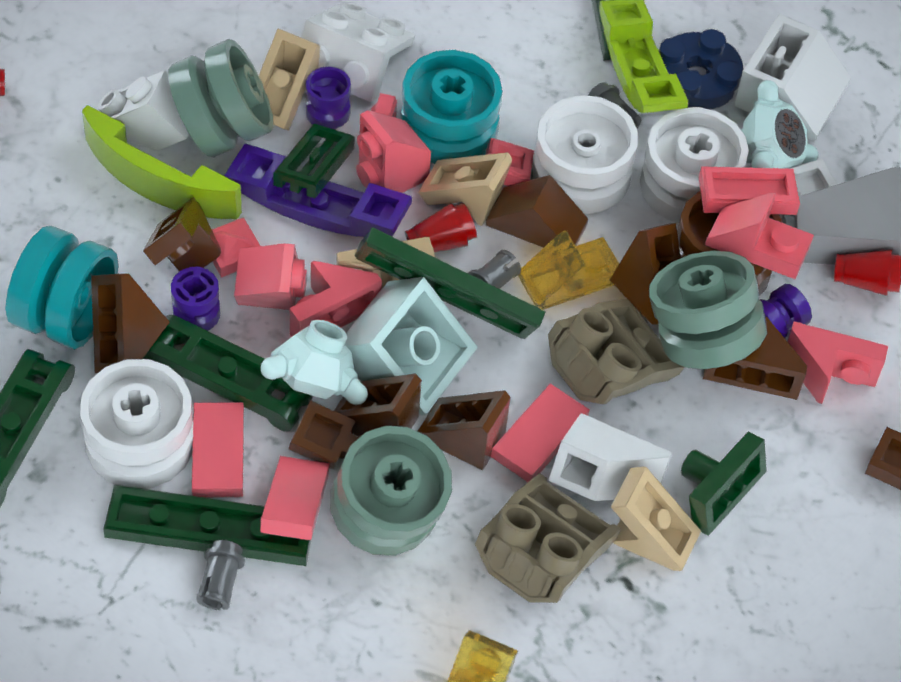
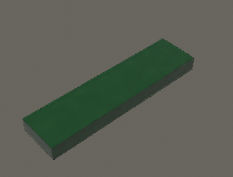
[354,227,546,339]
[103,485,311,566]

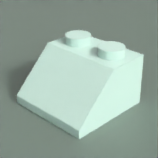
[345,277,478,415]

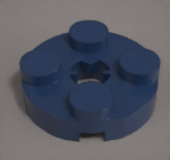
[659,29,743,110]

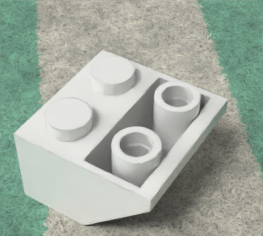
[734,14,851,141]

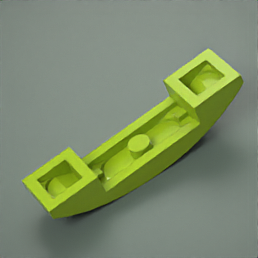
[599,0,688,113]
[82,105,242,219]

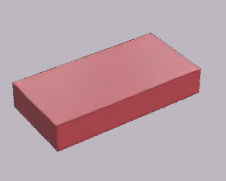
[698,166,800,215]
[491,383,590,482]
[192,402,244,497]
[260,456,330,540]

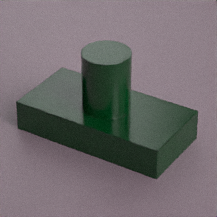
[681,431,767,536]

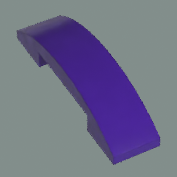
[224,143,412,237]

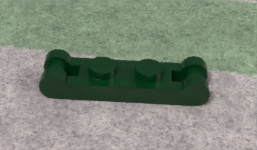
[143,315,314,432]
[0,349,75,507]

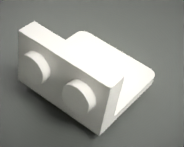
[301,2,415,102]

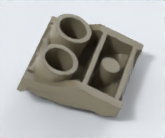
[548,299,685,405]
[475,473,621,603]

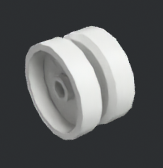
[532,95,638,214]
[640,107,749,223]
[80,359,193,489]

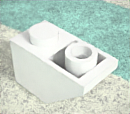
[98,70,189,150]
[548,413,672,501]

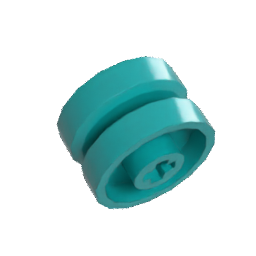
[400,50,503,164]
[5,226,119,350]

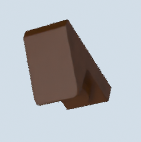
[143,197,221,272]

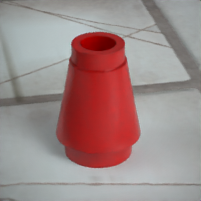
[404,203,477,253]
[834,250,901,296]

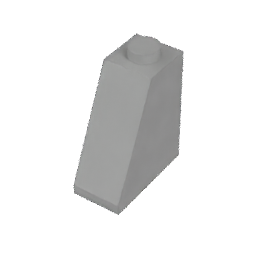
[782,167,901,265]

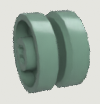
[168,39,274,157]
[649,251,767,369]
[330,426,452,556]

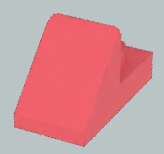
[705,193,814,279]
[289,261,382,337]
[787,322,888,404]

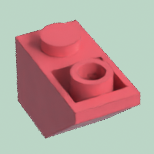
[356,110,431,193]
[234,243,307,310]

